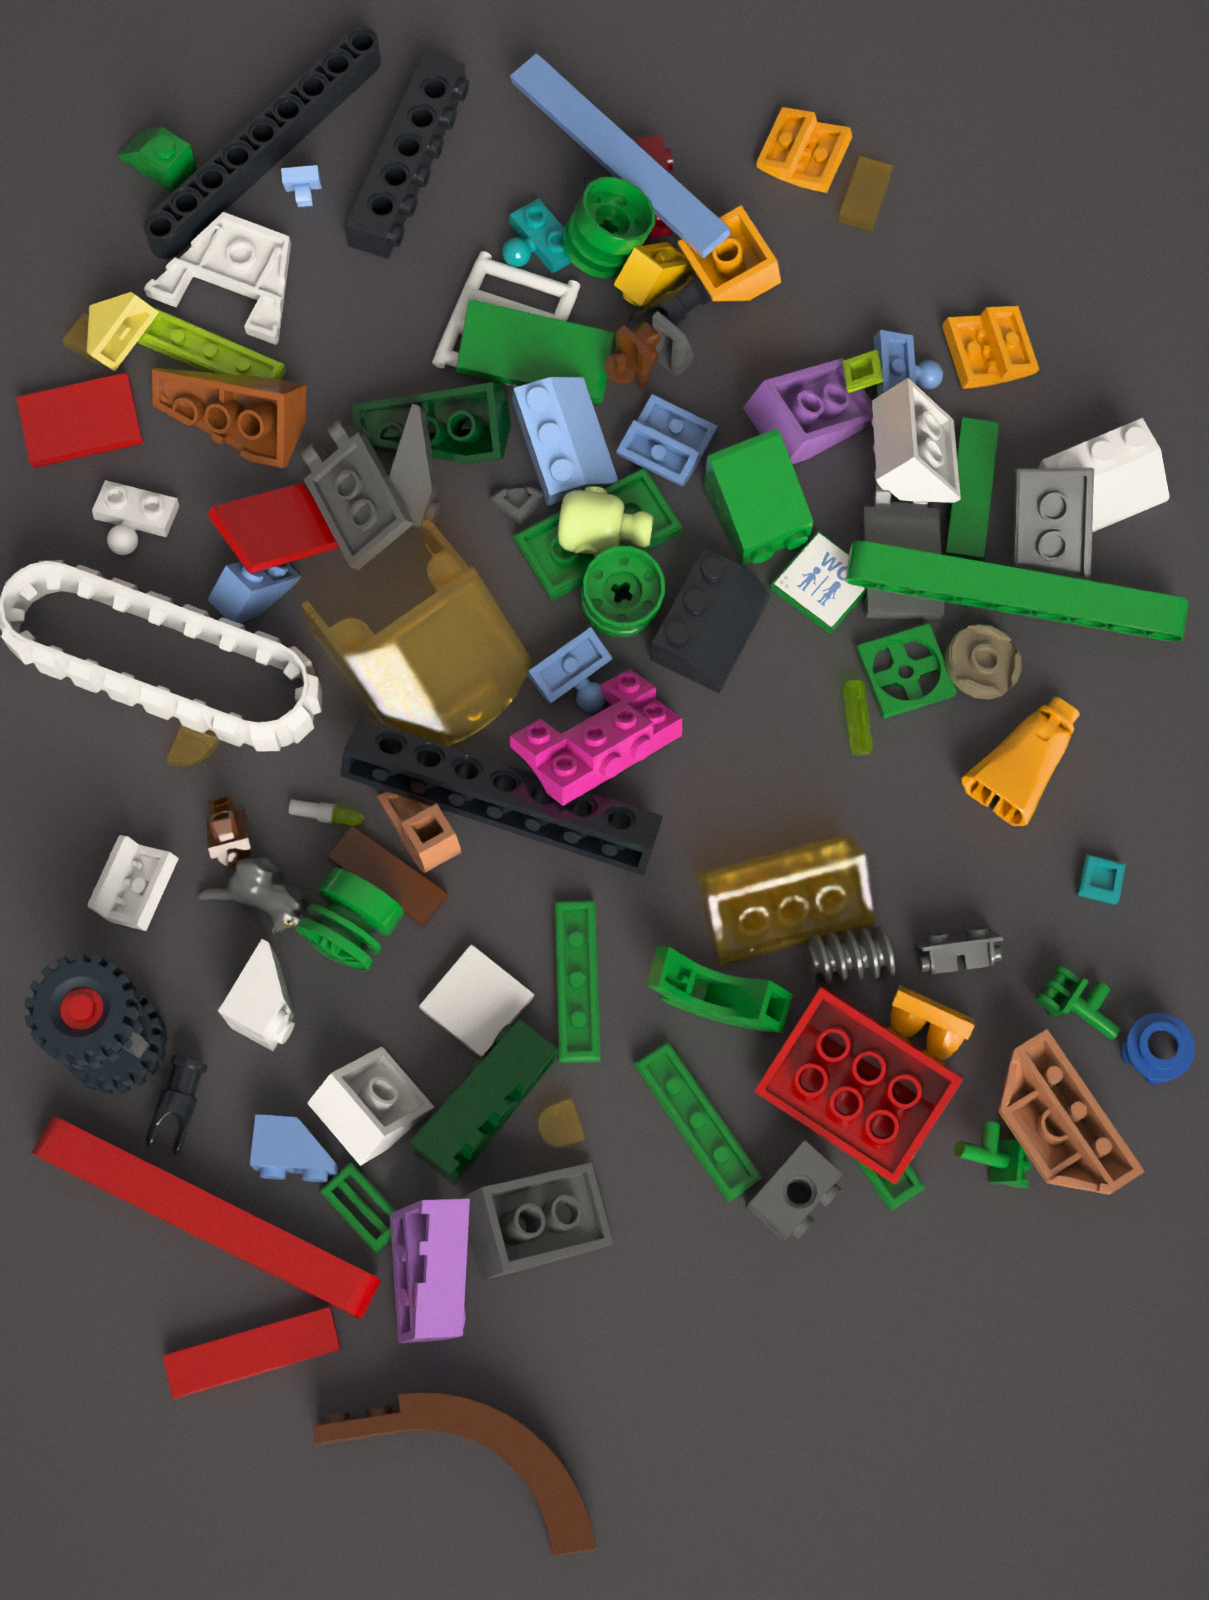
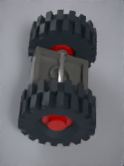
[24,953,168,1094]

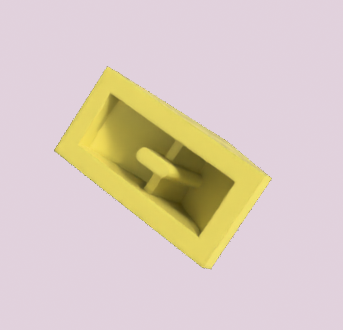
[87,292,159,371]

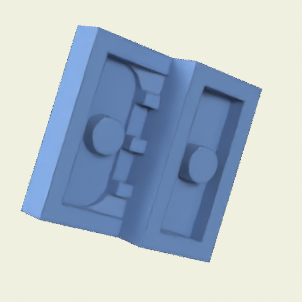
[616,394,718,487]

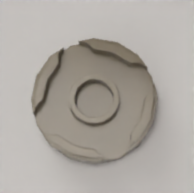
[944,624,1022,700]

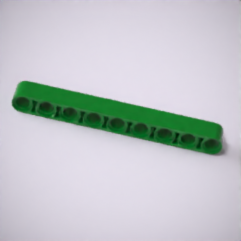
[845,541,1189,641]

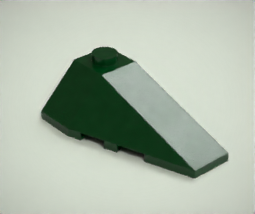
[352,382,511,464]

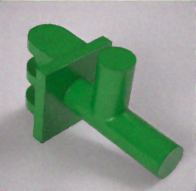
[1035,965,1121,1040]
[954,1122,1031,1188]

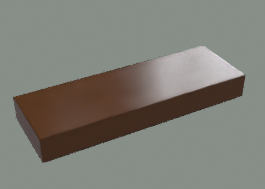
[327,826,448,928]

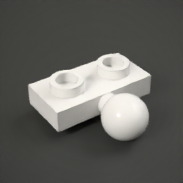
[92,480,179,555]

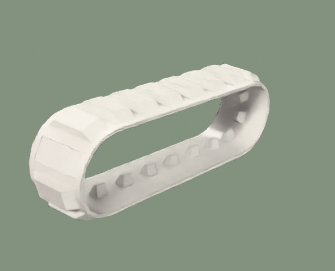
[0,560,322,751]

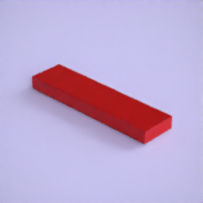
[163,1307,342,1399]

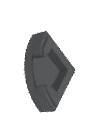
[491,486,544,525]

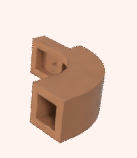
[377,791,461,873]

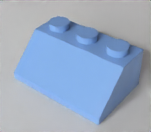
[512,377,618,506]

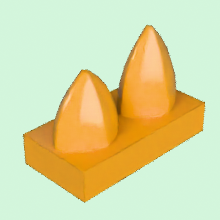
[891,985,975,1061]

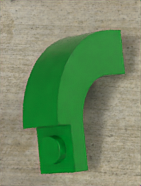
[646,946,793,1033]

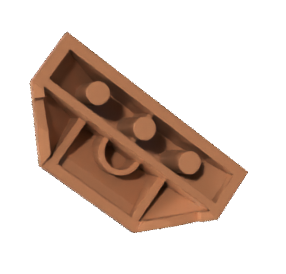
[998,1029,1145,1195]

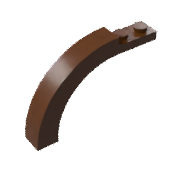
[313,1393,597,1557]

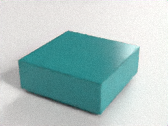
[1077,855,1126,905]

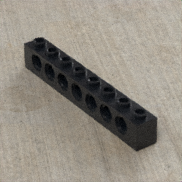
[340,717,663,876]

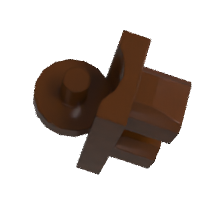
[605,321,660,389]
[206,795,251,867]

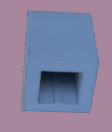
[208,561,301,624]
[250,1114,339,1182]

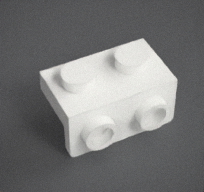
[88,835,179,931]

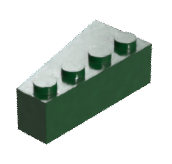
[410,1019,559,1186]

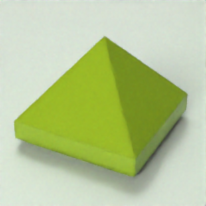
[842,349,884,393]

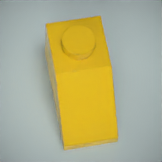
[614,242,692,307]

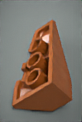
[152,368,306,468]

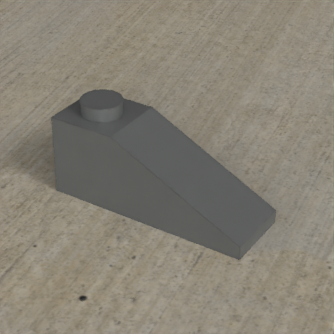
[389,404,441,532]

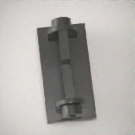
[914,926,1003,975]

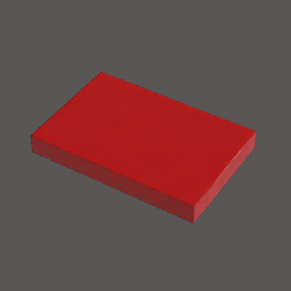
[17,372,143,468]
[207,483,340,574]

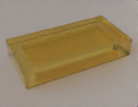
[838,156,894,232]

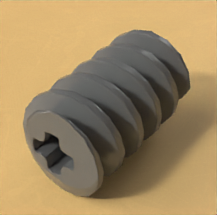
[806,926,895,986]

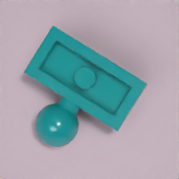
[502,198,572,274]

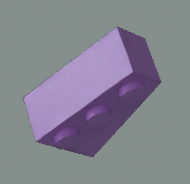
[390,1199,470,1343]

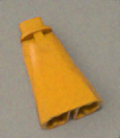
[961,697,1080,826]

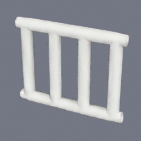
[432,251,581,387]

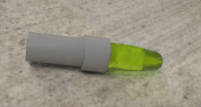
[289,799,366,825]

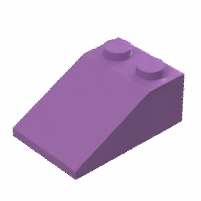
[743,358,873,464]

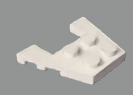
[144,212,291,345]

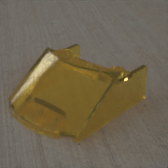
[301,518,532,746]

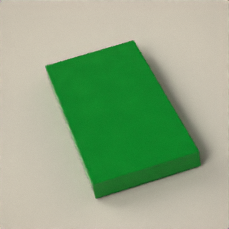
[455,299,614,405]
[513,468,683,602]

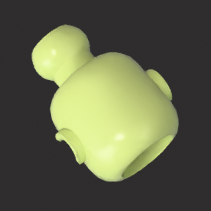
[558,486,653,557]

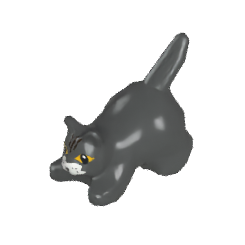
[198,858,315,934]

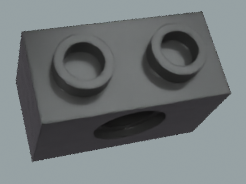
[747,1140,843,1242]

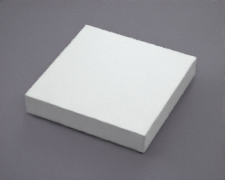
[419,944,534,1057]

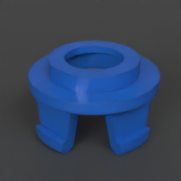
[1121,1013,1195,1084]

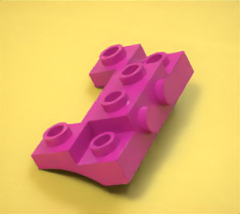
[510,669,682,806]

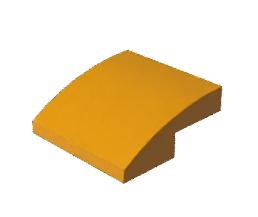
[756,107,852,193]
[942,306,1039,389]

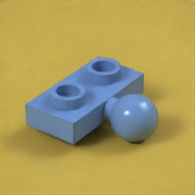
[873,330,943,397]
[526,627,613,713]

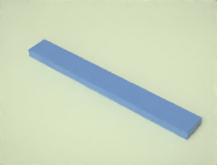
[510,53,731,259]

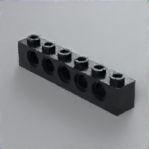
[344,51,469,259]

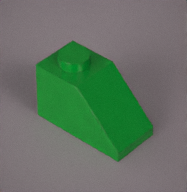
[118,126,197,193]

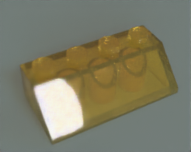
[697,834,875,966]

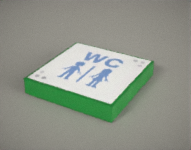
[770,531,866,635]

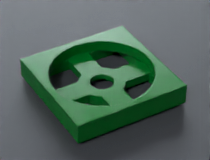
[855,623,957,719]

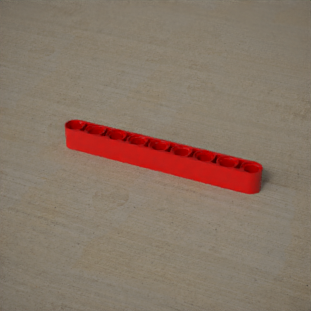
[31,1115,382,1320]

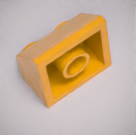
[677,205,781,301]

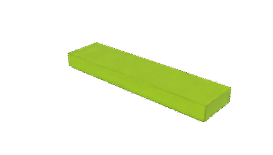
[138,308,286,380]

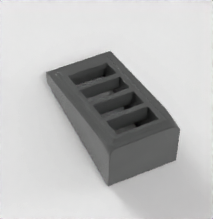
[652,311,694,377]

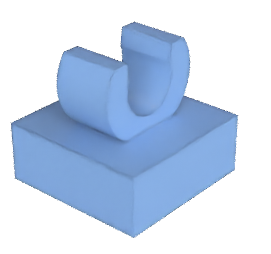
[281,165,322,207]

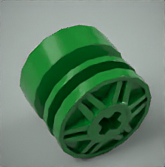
[561,177,655,279]
[580,546,665,638]
[294,867,404,972]

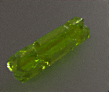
[843,680,873,756]

